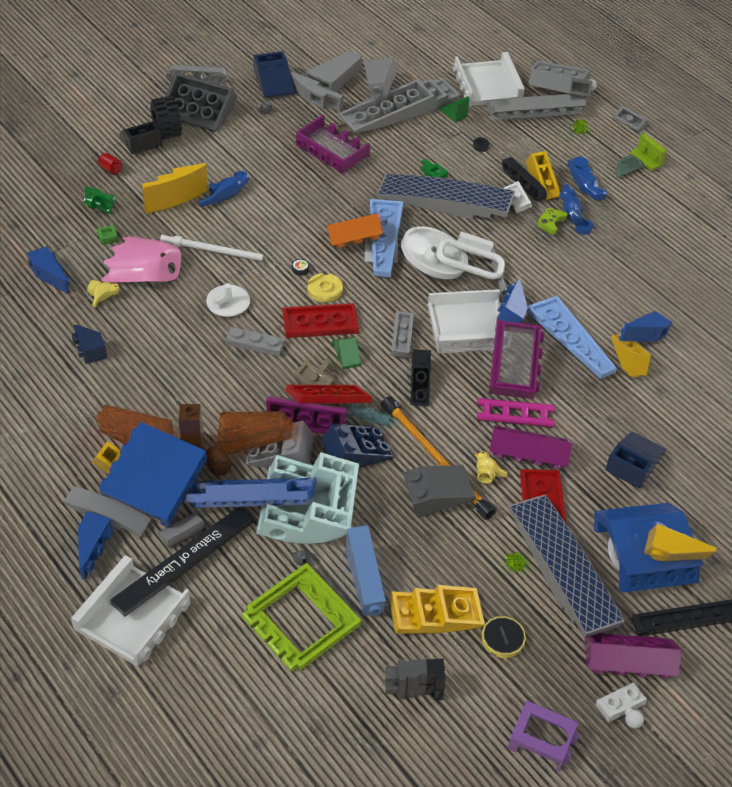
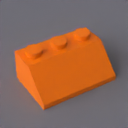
[327,213,384,248]

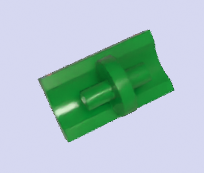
[83,186,116,214]

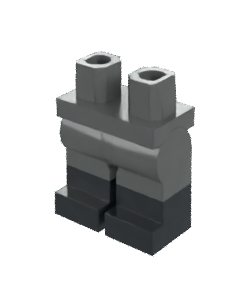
[385,658,446,700]

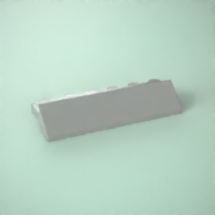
[487,94,586,120]

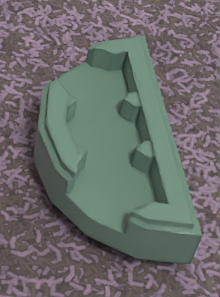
[616,155,644,178]

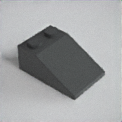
[403,465,475,518]

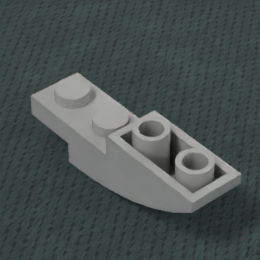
[291,72,343,111]

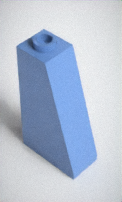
[346,525,386,616]

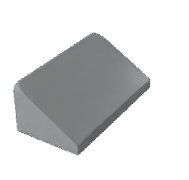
[613,105,649,132]
[158,513,205,548]

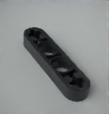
[502,157,547,202]

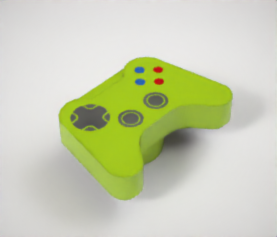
[538,208,568,235]

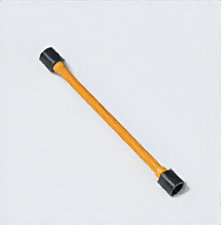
[380,396,497,520]

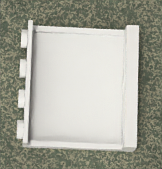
[452,52,525,106]
[427,289,512,353]
[71,555,191,667]

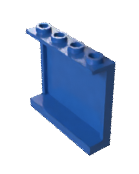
[99,422,207,528]

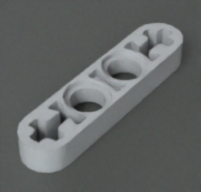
[167,65,228,84]

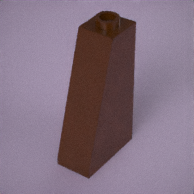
[179,404,204,450]

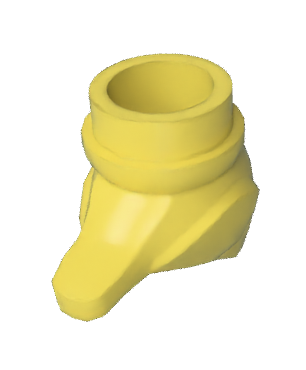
[87,280,119,308]
[475,451,508,484]

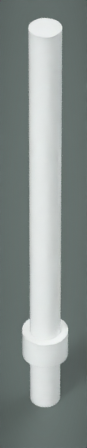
[160,235,264,261]

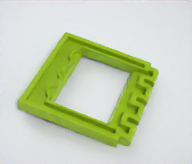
[242,563,362,672]

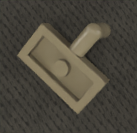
[294,358,337,385]

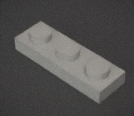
[391,311,414,358]
[226,327,284,356]

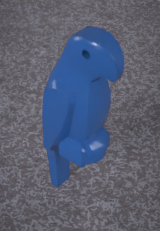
[568,159,607,200]
[198,171,249,208]
[559,184,583,225]

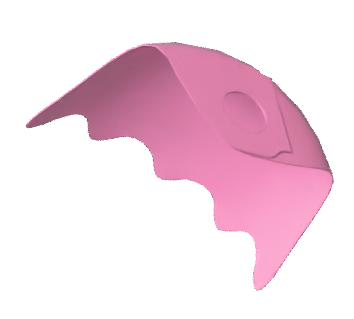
[101,236,182,282]

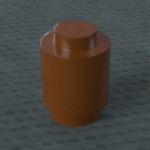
[206,445,232,475]

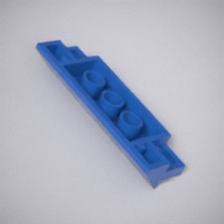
[186,477,317,508]

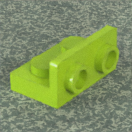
[630,133,667,171]

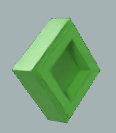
[97,225,118,245]

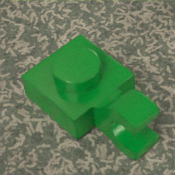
[420,158,448,178]

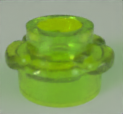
[572,119,588,134]
[506,552,526,572]

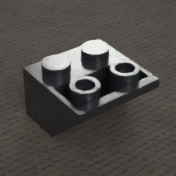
[119,121,162,154]

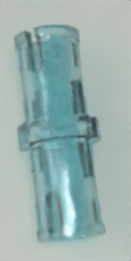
[350,404,391,427]

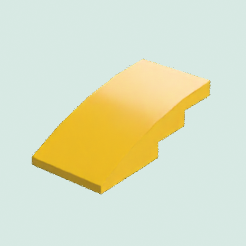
[142,163,208,214]
[389,585,485,634]

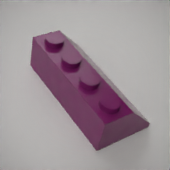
[266,395,348,435]
[489,425,572,469]
[585,633,681,678]

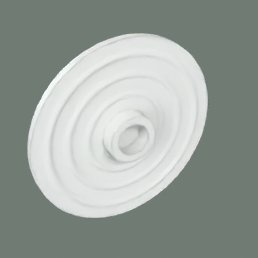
[206,283,250,317]

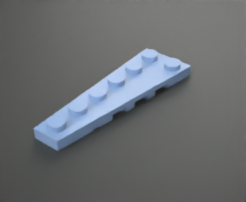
[370,199,403,277]
[527,296,617,379]

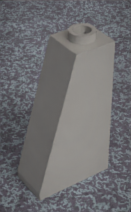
[306,51,362,92]
[364,58,396,98]
[529,69,593,96]

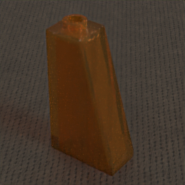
[96,405,173,444]
[217,411,293,455]

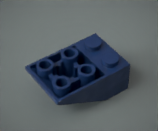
[253,51,295,98]
[321,424,394,468]
[605,431,667,489]

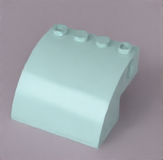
[256,452,359,544]

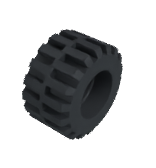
[150,96,182,140]

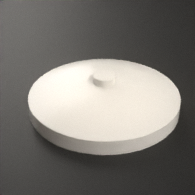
[401,226,468,279]

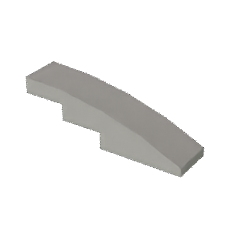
[63,486,151,537]

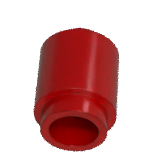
[98,153,122,175]

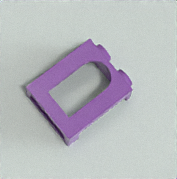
[507,700,580,771]

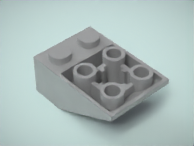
[246,421,314,468]

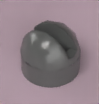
[259,99,272,114]
[292,550,310,566]

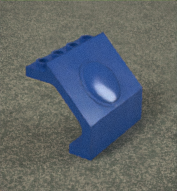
[594,503,704,593]

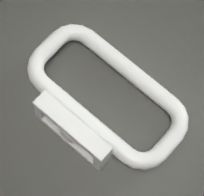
[436,231,505,280]

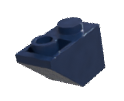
[71,325,107,364]

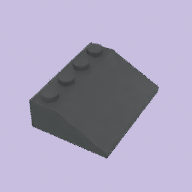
[165,72,237,132]

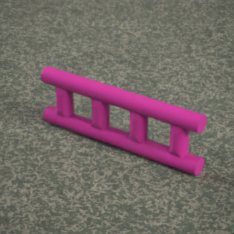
[477,398,554,427]

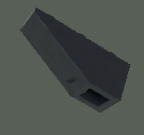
[410,349,431,406]

